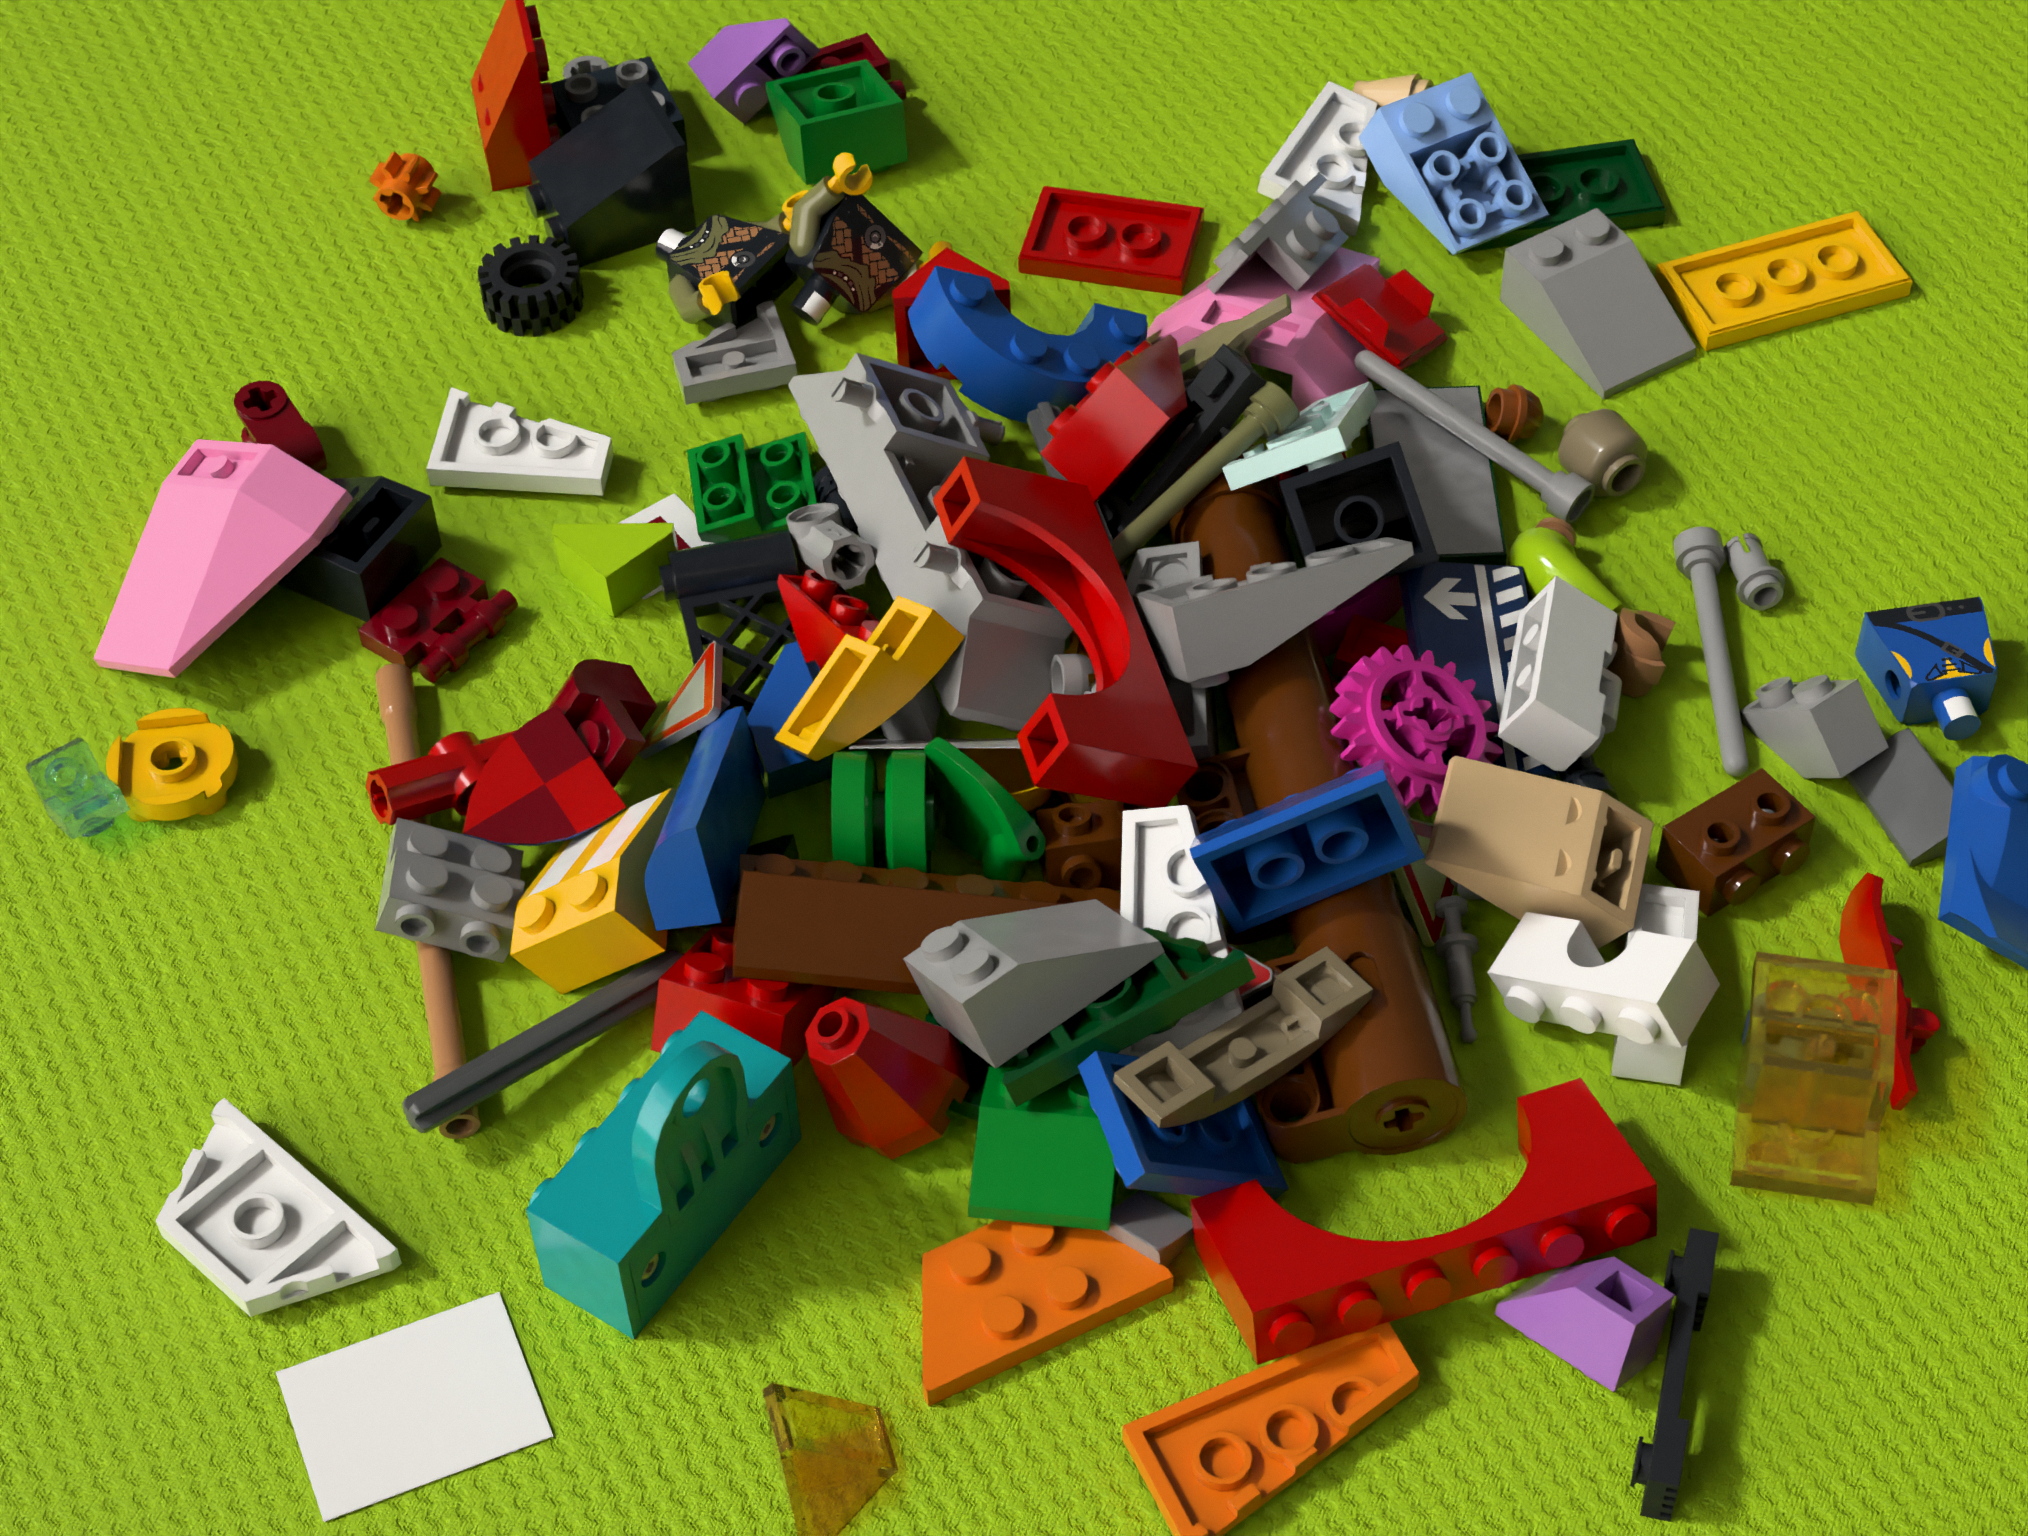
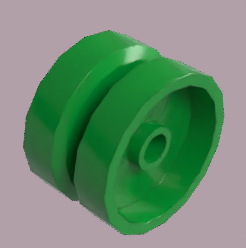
[831,750,936,873]

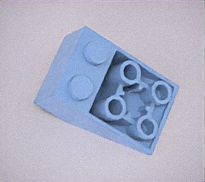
[1358,72,1549,255]

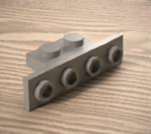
[1206,172,1349,294]

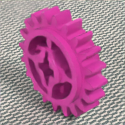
[1329,645,1503,817]

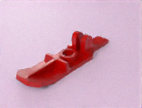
[1839,872,1940,1111]

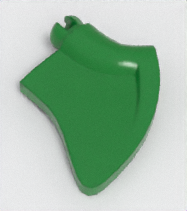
[924,737,1046,882]

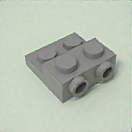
[375,817,525,963]

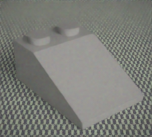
[1500,208,1696,399]
[903,899,1165,1069]

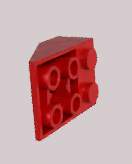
[471,0,560,191]
[1040,334,1188,503]
[651,917,838,1068]

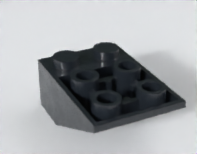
[277,476,442,622]

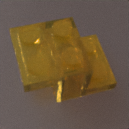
[1730,952,1898,1205]

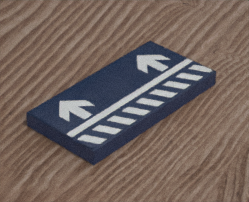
[1399,562,1558,779]

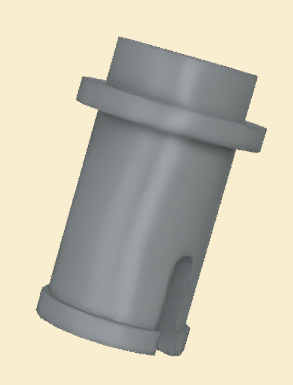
[1724,533,1785,610]

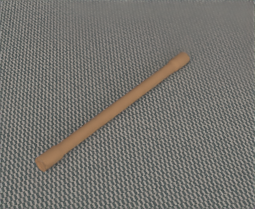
[375,663,481,1139]

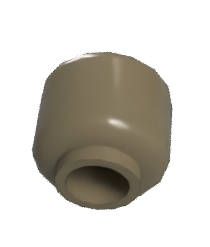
[1558,409,1647,498]

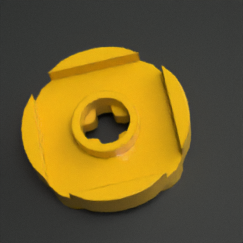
[106,708,238,822]

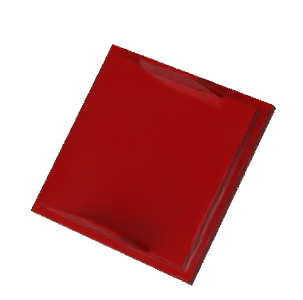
[1311,263,1448,371]

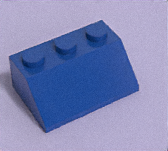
[1189,759,1425,934]

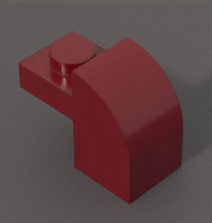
[546,659,658,788]

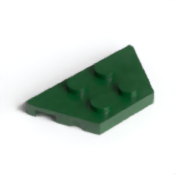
[1002,927,1256,1107]

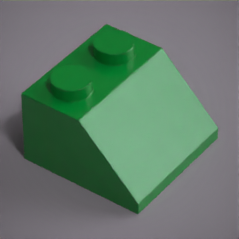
[765,59,908,185]
[968,1066,1119,1231]

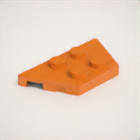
[922,1220,1173,1407]

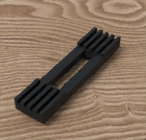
[1098,343,1267,539]
[1630,1227,1719,1522]

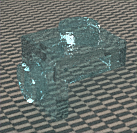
[26,738,130,840]

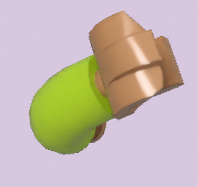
[1508,517,1676,698]

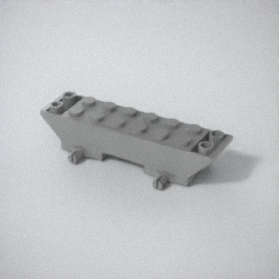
[788,353,1074,731]

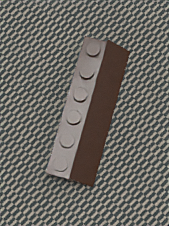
[733,854,1121,995]

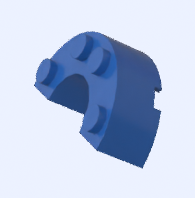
[908,266,1148,424]

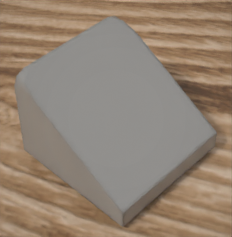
[1102,1190,1194,1268]

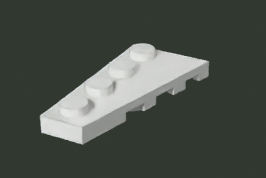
[1118,805,1244,1057]

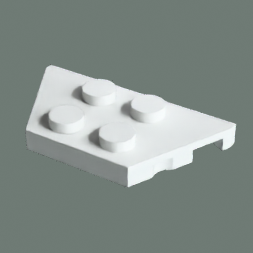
[156,1098,402,1317]

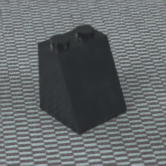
[525,80,696,268]
[1279,441,1439,583]

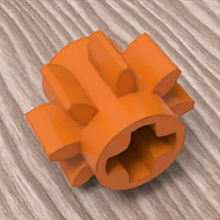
[369,152,442,221]

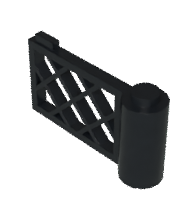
[658,529,798,738]

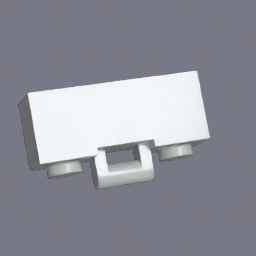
[1498,576,1622,771]

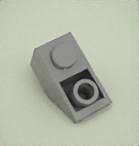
[1740,675,1889,778]

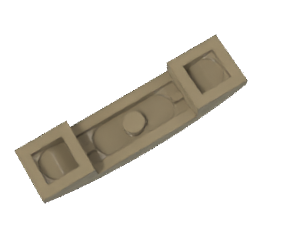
[1113,946,1374,1128]

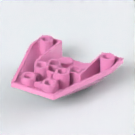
[1146,247,1380,412]
[94,439,353,678]

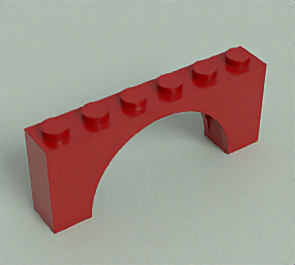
[933,456,1199,808]
[1190,1078,1657,1365]

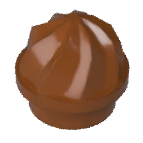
[1484,384,1544,444]

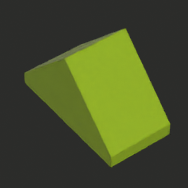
[552,523,678,618]

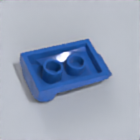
[1938,754,2028,970]

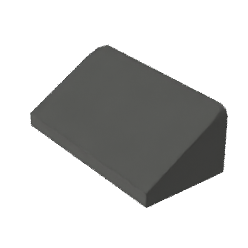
[1846,728,1953,867]

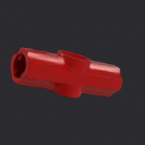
[366,730,517,825]

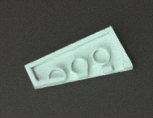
[1222,381,1379,491]

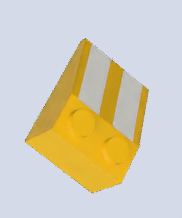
[510,788,676,995]

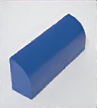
[645,706,766,931]

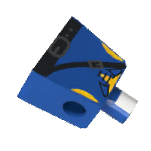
[1855,597,1997,741]

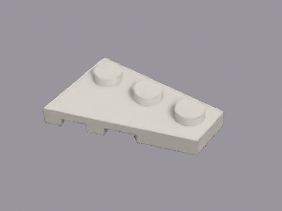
[426,387,614,496]

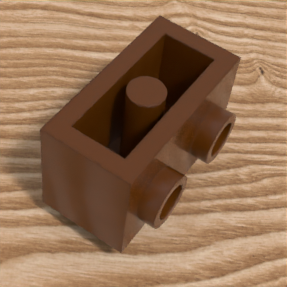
[1656,768,1816,918]

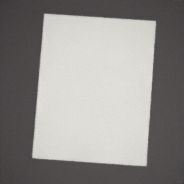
[276,1292,553,1522]

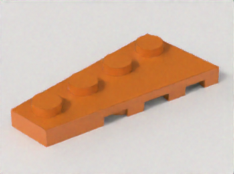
[1122,1322,1420,1536]

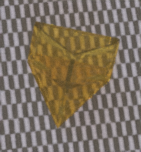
[762,1382,899,1536]

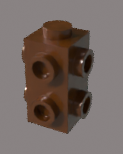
[1035,799,1168,891]

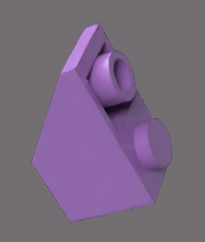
[688,18,821,125]
[1495,1256,1675,1392]

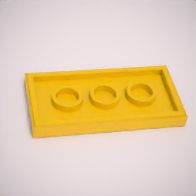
[1655,211,1913,351]

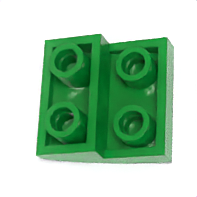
[687,432,820,543]

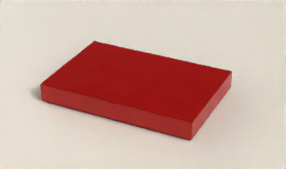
[1018,186,1204,296]

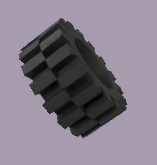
[477,235,584,337]

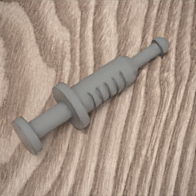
[1434,896,1479,1043]

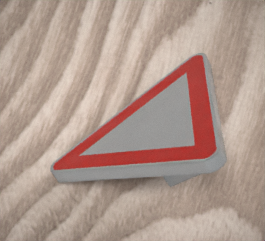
[637,641,730,760]

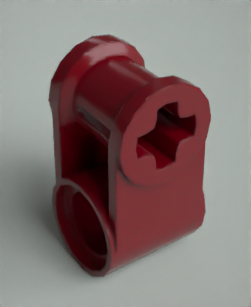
[234,381,327,473]

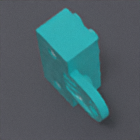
[526,1010,802,1340]

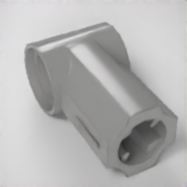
[786,503,875,590]

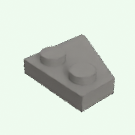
[672,300,798,405]

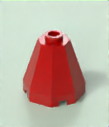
[805,997,970,1160]

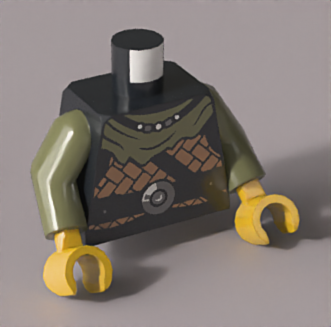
[785,153,953,326]
[656,190,809,330]

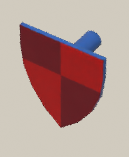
[463,704,627,846]

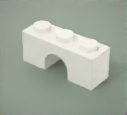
[1488,912,1720,1048]

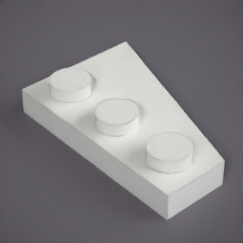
[1257,81,1377,237]

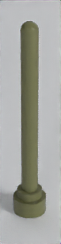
[1110,381,1300,567]

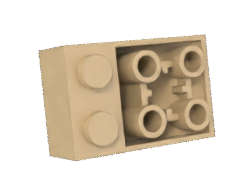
[1425,755,1654,949]

